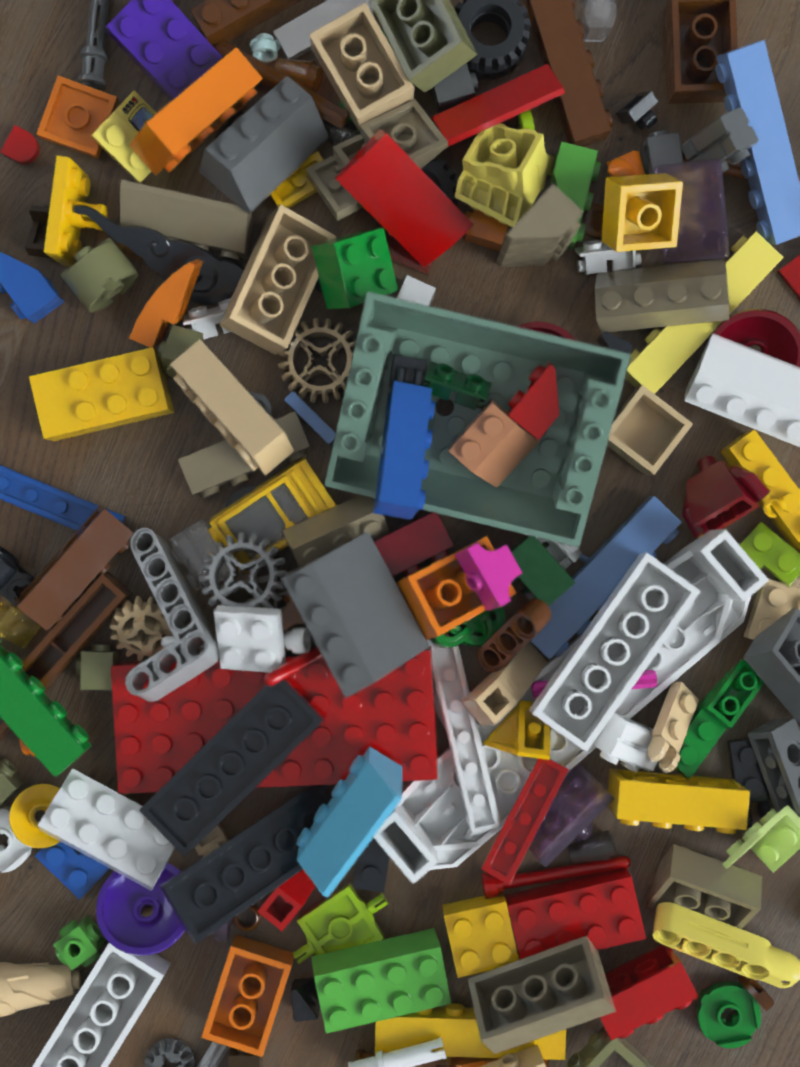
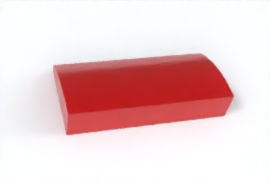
[335,129,474,267]

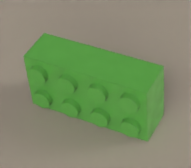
[311,928,451,1034]

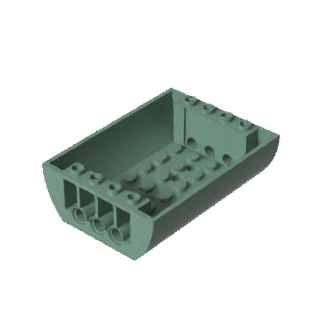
[324,292,631,547]

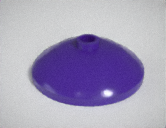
[96,862,185,956]

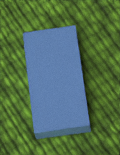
[284,392,336,447]

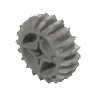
[199,532,288,609]

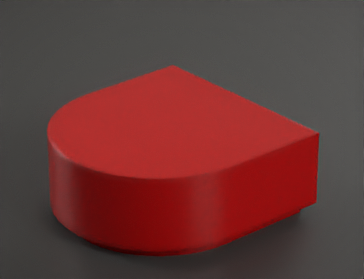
[0,125,40,165]

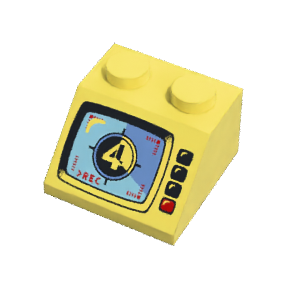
[90,90,157,183]

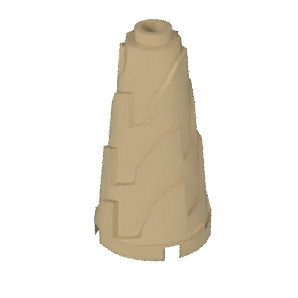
[0,962,81,1017]

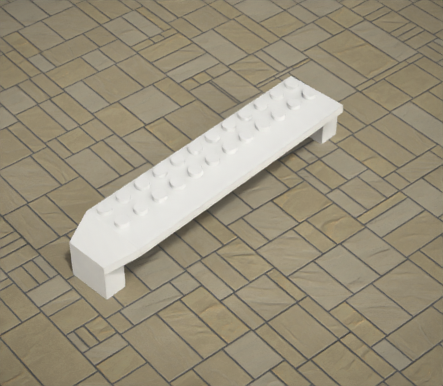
[374,529,769,884]

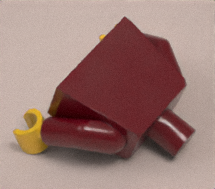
[682,456,787,538]

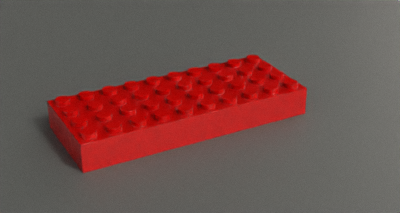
[111,646,439,794]

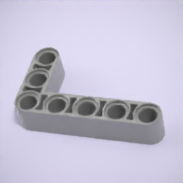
[125,528,219,702]

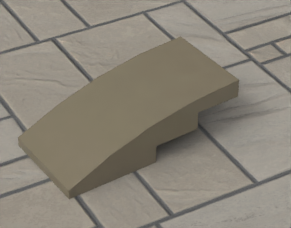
[306,99,448,221]

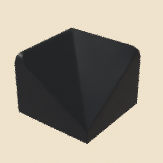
[290,977,320,1022]

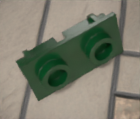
[423,362,492,410]

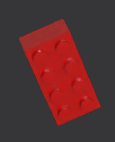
[504,869,646,960]

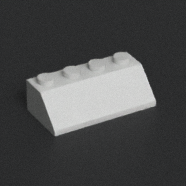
[685,333,800,447]

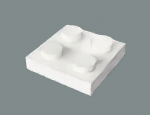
[214,605,286,672]

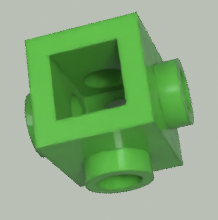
[53,915,106,970]

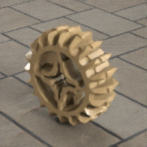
[278,318,356,404]

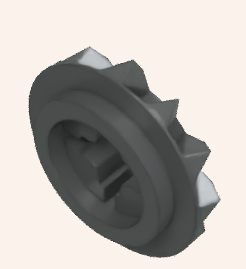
[144,1038,195,1067]

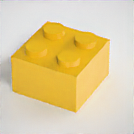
[602,173,683,252]
[442,893,519,978]

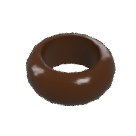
[233,904,261,932]

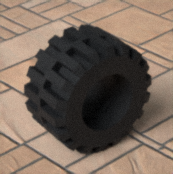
[455,0,530,80]

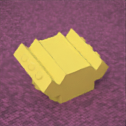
[455,123,555,227]

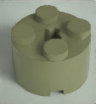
[60,238,139,313]

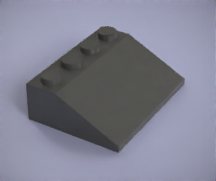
[281,531,429,698]

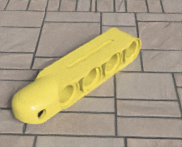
[652,902,800,988]

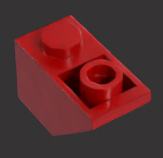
[507,361,560,440]
[257,869,316,931]

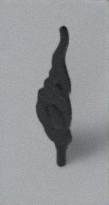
[73,205,244,305]

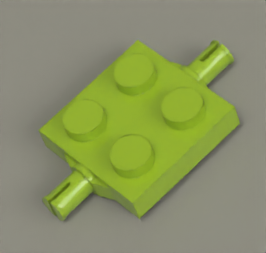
[292,883,389,964]

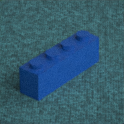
[373,381,436,520]

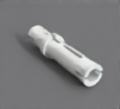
[348,1037,446,1067]

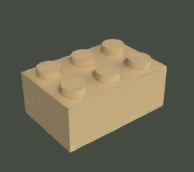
[309,2,414,131]

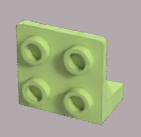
[722,805,800,873]

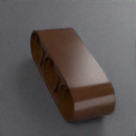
[477,599,552,672]

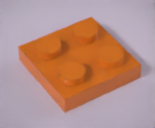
[36,75,119,159]

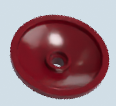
[713,309,800,367]

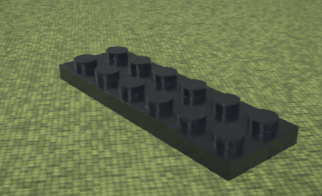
[139,678,325,857]
[159,785,332,944]

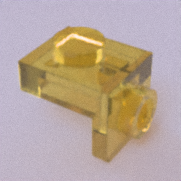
[0,597,41,649]

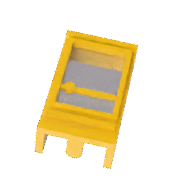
[208,457,337,575]

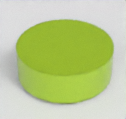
[516,110,535,130]

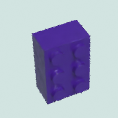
[105,0,222,101]

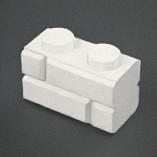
[593,713,658,773]

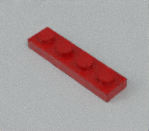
[481,758,569,885]

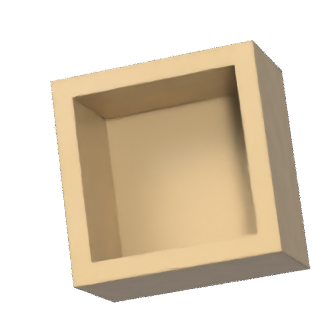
[607,385,693,477]

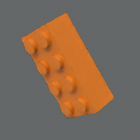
[129,47,263,176]

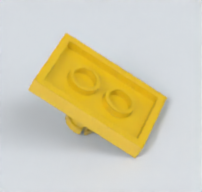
[44,156,108,267]

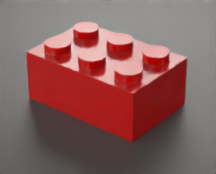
[600,945,698,1041]

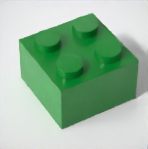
[311,228,398,309]

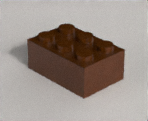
[664,0,738,104]

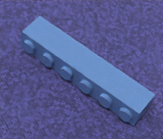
[715,40,800,245]
[530,496,682,659]

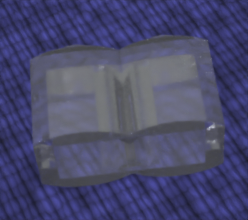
[580,0,617,42]

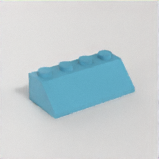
[296,747,402,898]

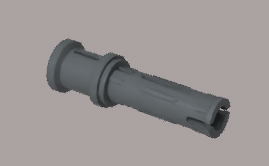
[77,0,110,90]

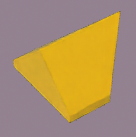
[482,700,551,760]

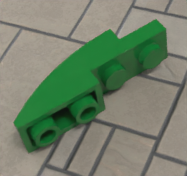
[675,659,764,779]

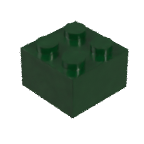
[509,535,576,606]

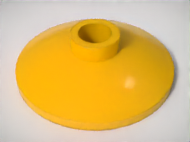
[9,784,60,848]

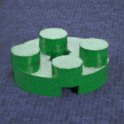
[696,981,761,1049]

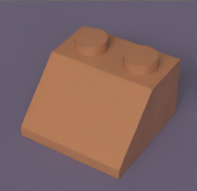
[448,398,540,488]

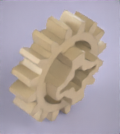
[110,596,173,661]

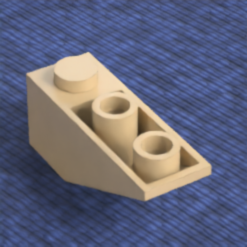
[461,642,547,726]

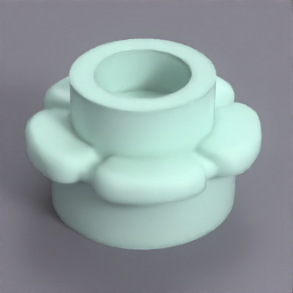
[249,33,280,63]

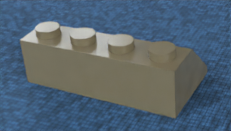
[120,180,256,262]
[496,184,583,267]
[595,259,729,333]

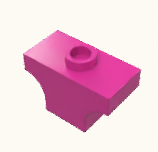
[455,543,522,611]

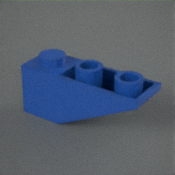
[0,252,65,323]

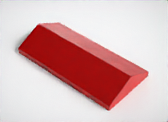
[431,64,565,147]

